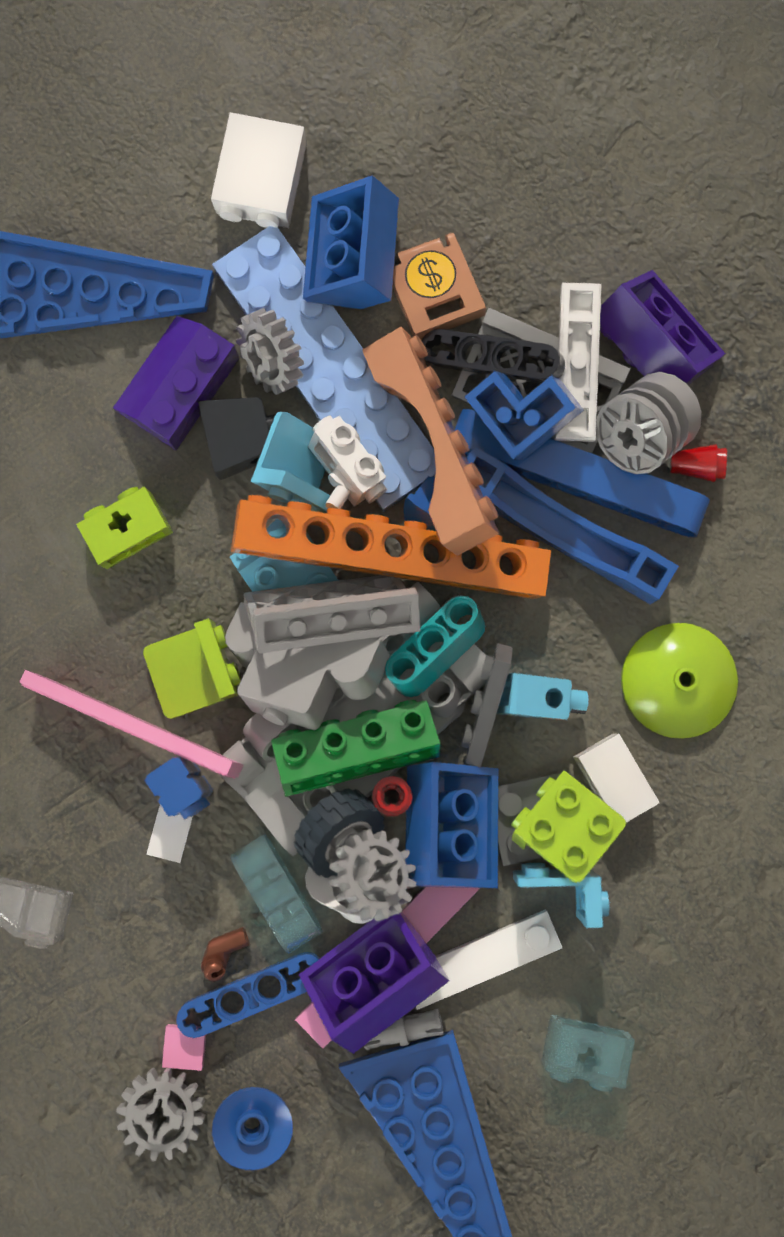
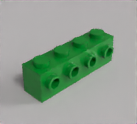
[271,700,440,797]

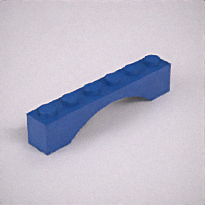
[467,446,679,604]

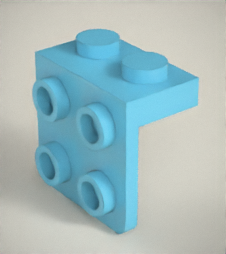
[251,412,330,513]
[230,519,339,592]
[513,863,609,928]

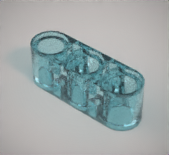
[230,834,323,954]

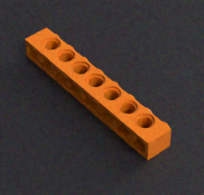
[231,495,551,599]

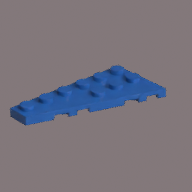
[0,231,214,338]
[338,1030,512,1237]

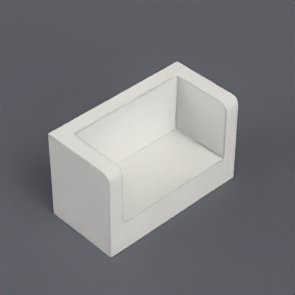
[573,734,660,822]

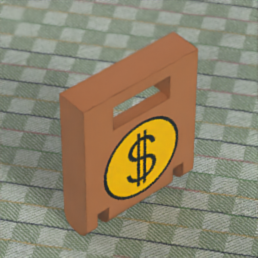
[392,232,486,340]

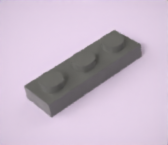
[461,643,512,767]

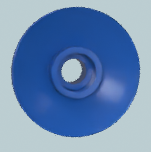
[212,1087,293,1170]

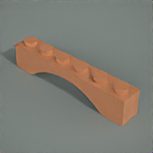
[362,326,499,556]

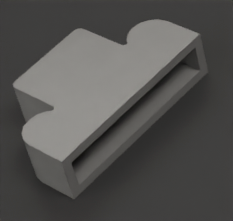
[225,602,390,730]

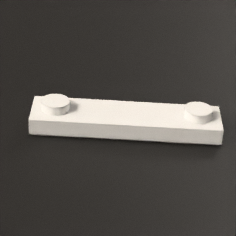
[555,283,601,442]
[416,909,562,1010]

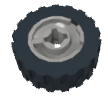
[294,788,385,878]

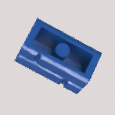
[145,757,213,820]

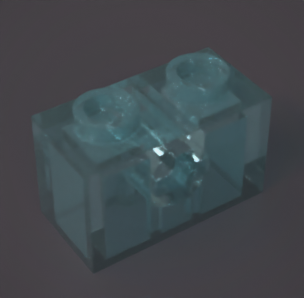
[541,1014,635,1092]

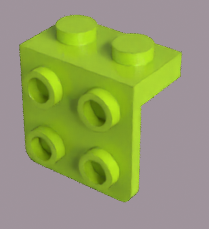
[143,618,242,719]
[511,770,626,883]

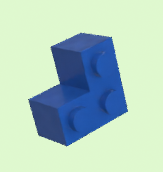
[465,371,584,460]

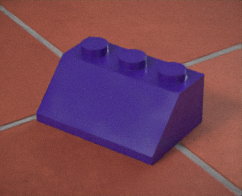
[600,270,725,385]
[113,316,240,450]
[299,912,450,1053]

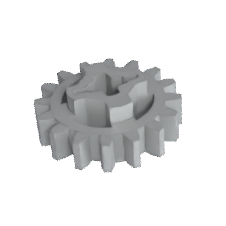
[236,308,304,395]
[330,830,416,921]
[116,1068,206,1161]

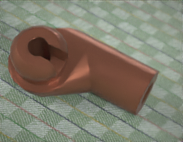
[201,927,250,982]

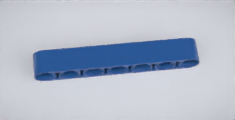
[454,409,710,537]

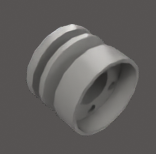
[596,372,702,474]

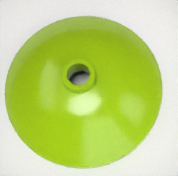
[621,623,738,738]

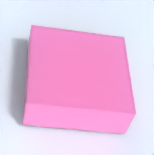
[162,1024,206,1071]

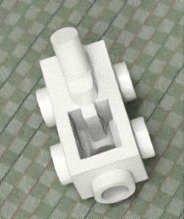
[308,415,387,509]

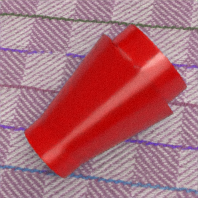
[670,444,727,482]
[372,776,412,816]

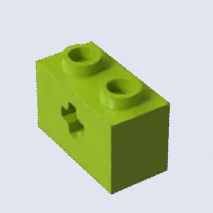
[76,486,173,569]

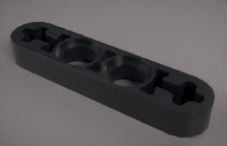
[422,329,565,383]

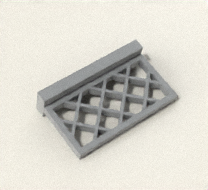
[452,308,630,453]
[243,575,420,653]

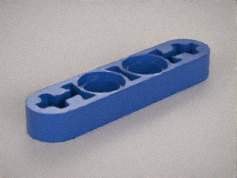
[176,952,320,1038]

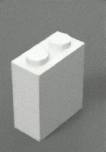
[211,112,307,228]

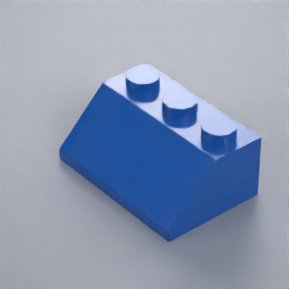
[303,175,399,309]
[405,762,499,888]

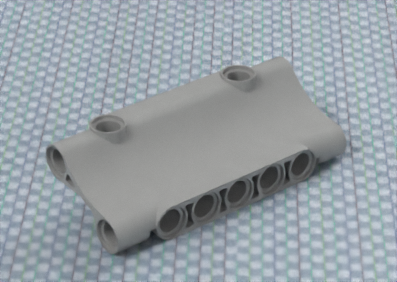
[219,582,486,856]

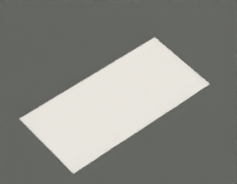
[146,805,193,863]

